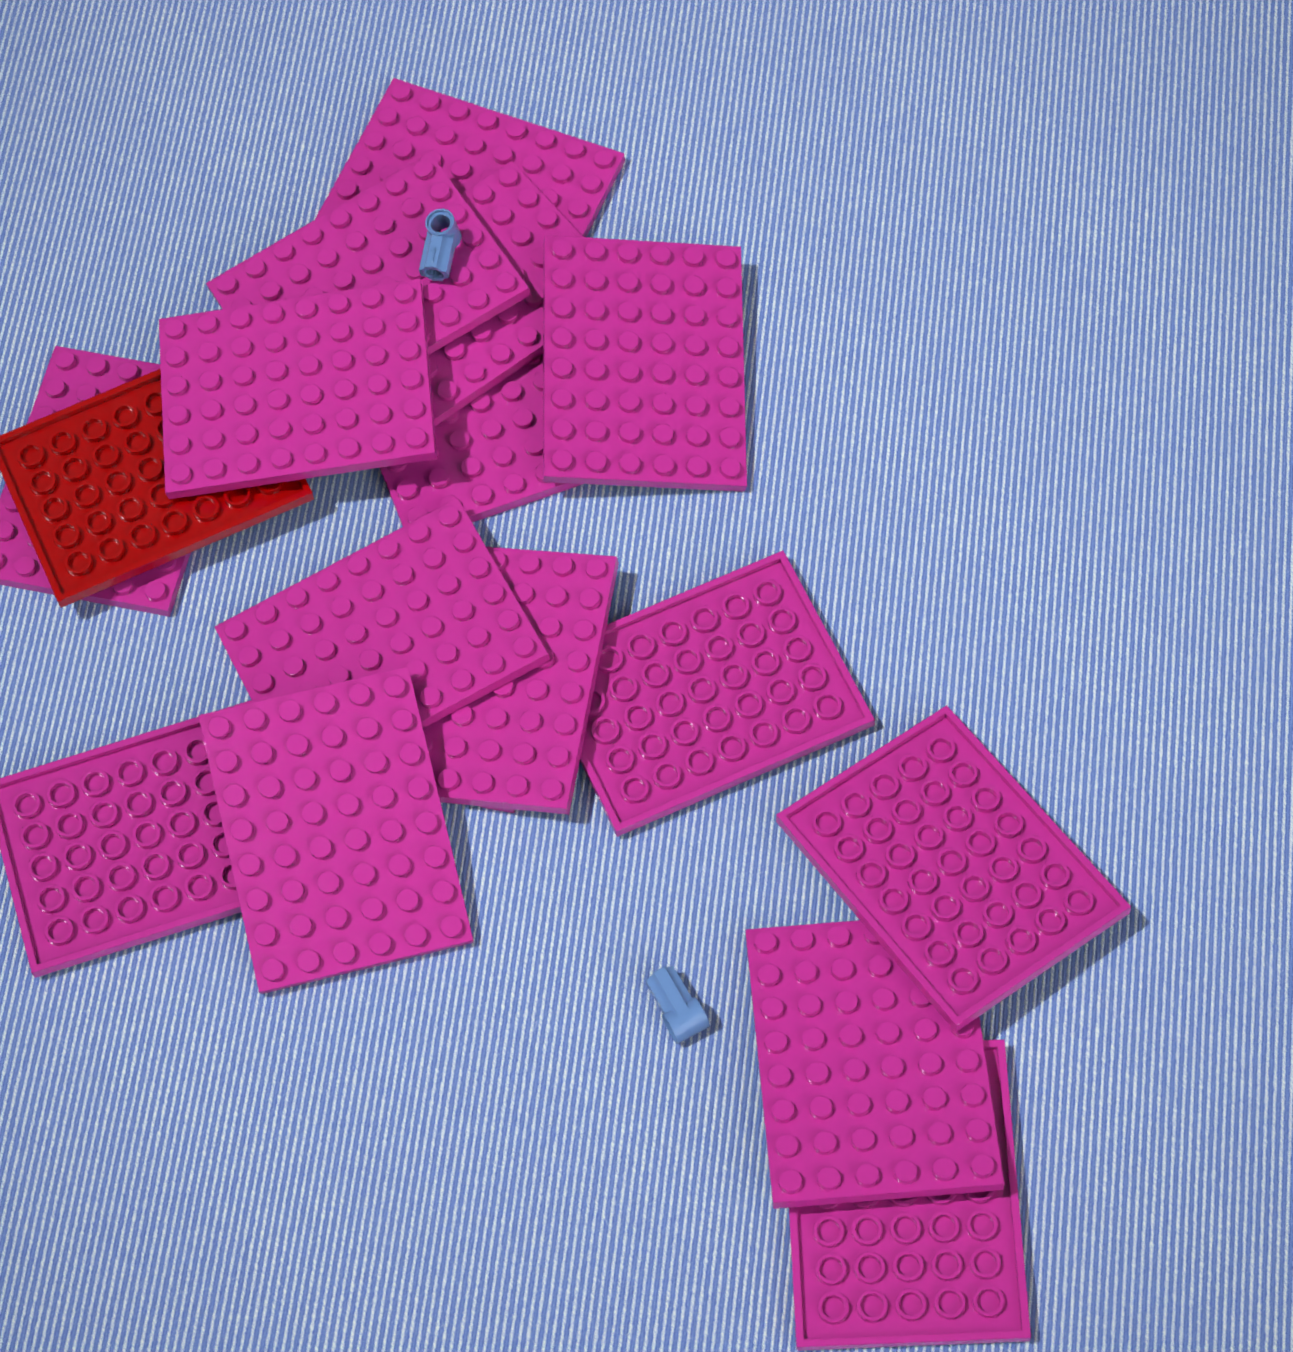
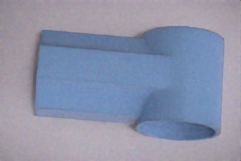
[419,209,461,281]
[646,966,710,1044]

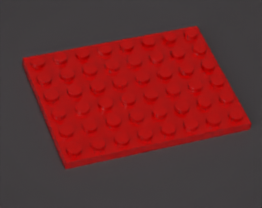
[0,369,315,608]

